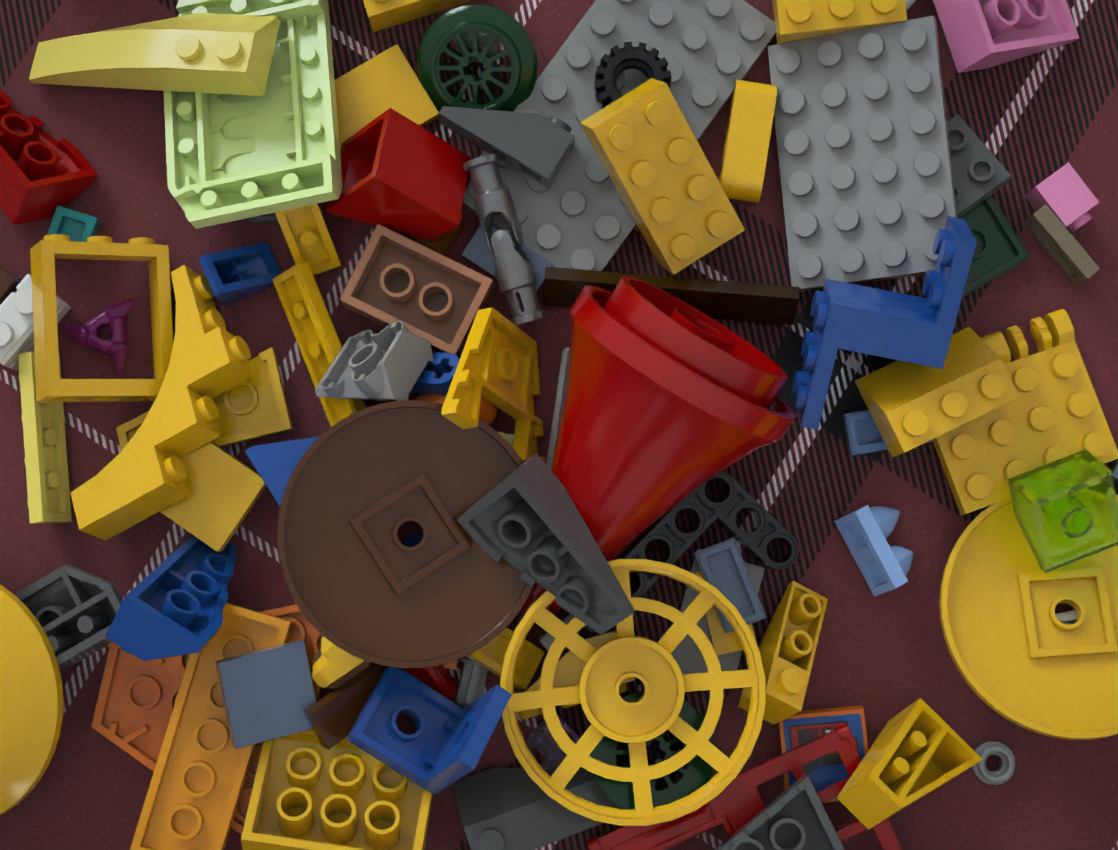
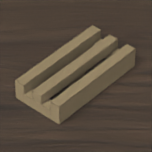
[1023,204,1100,286]

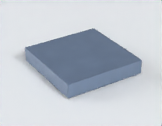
[216,640,316,749]

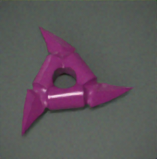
[59,297,140,378]

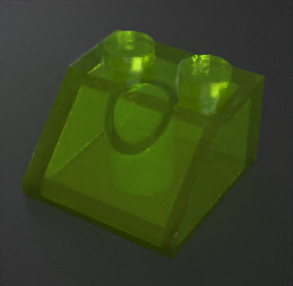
[1008,449,1118,573]

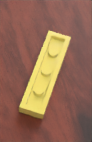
[18,351,72,524]

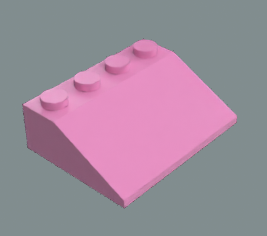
[933,0,1079,73]

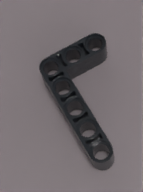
[584,471,799,633]

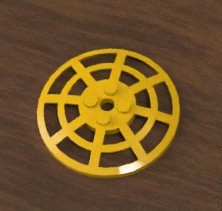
[500,559,766,826]

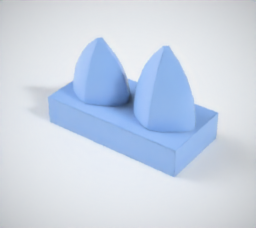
[834,505,914,597]

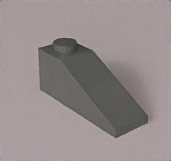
[439,106,575,188]

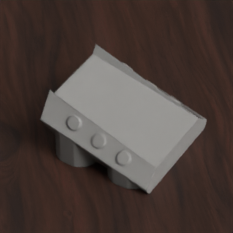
[315,321,434,402]

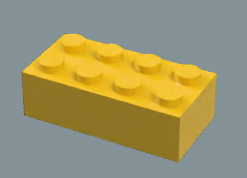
[580,78,745,275]

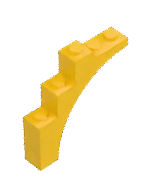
[70,264,253,541]

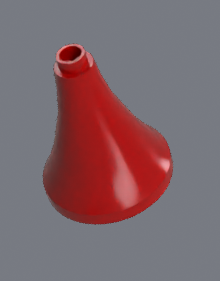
[520,275,796,616]

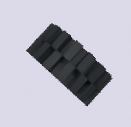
[594,41,672,109]

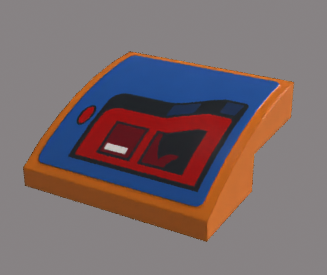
[777,705,868,803]

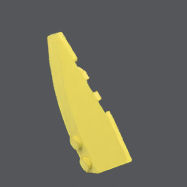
[29,13,280,96]

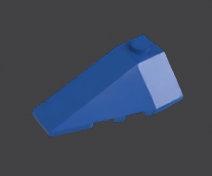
[105,535,239,661]

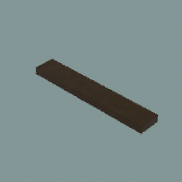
[543,267,799,325]

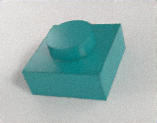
[47,205,101,260]

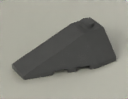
[457,453,635,635]
[453,766,632,850]

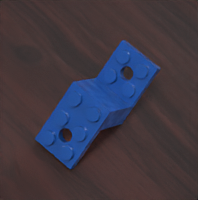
[791,216,977,430]

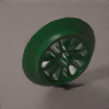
[417,4,537,112]
[590,690,714,809]

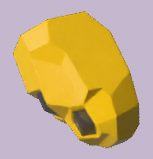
[312,637,367,688]

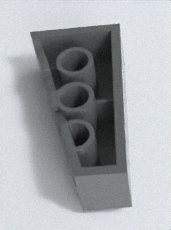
[714,774,844,850]

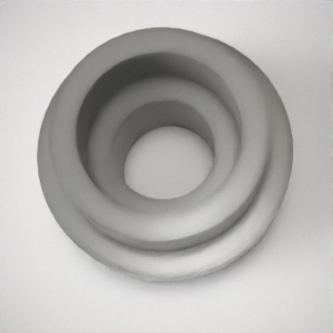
[972,741,1015,785]

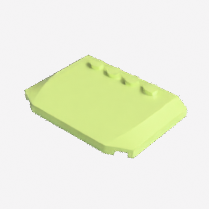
[164,0,343,229]

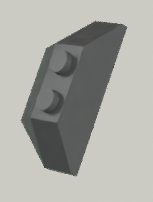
[15,564,123,673]

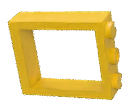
[30,234,173,402]

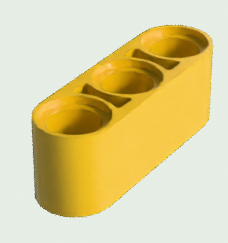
[719,79,777,203]

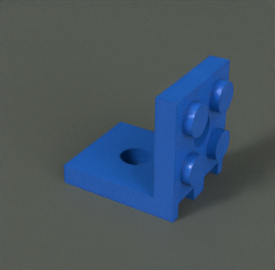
[346,666,512,795]

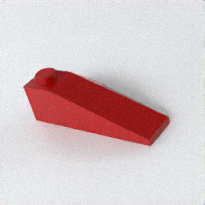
[0,90,98,225]

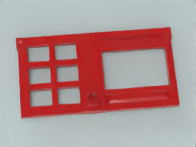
[586,723,902,850]

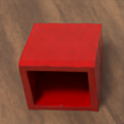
[326,108,471,241]

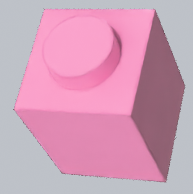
[1025,162,1099,233]

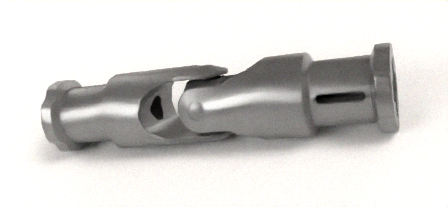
[463,153,548,326]

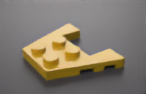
[441,307,546,464]

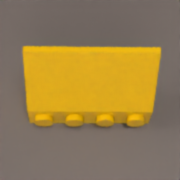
[241,729,433,850]

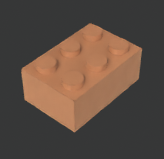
[339,224,495,359]

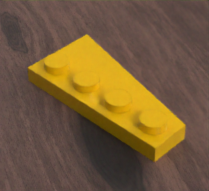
[116,347,293,451]

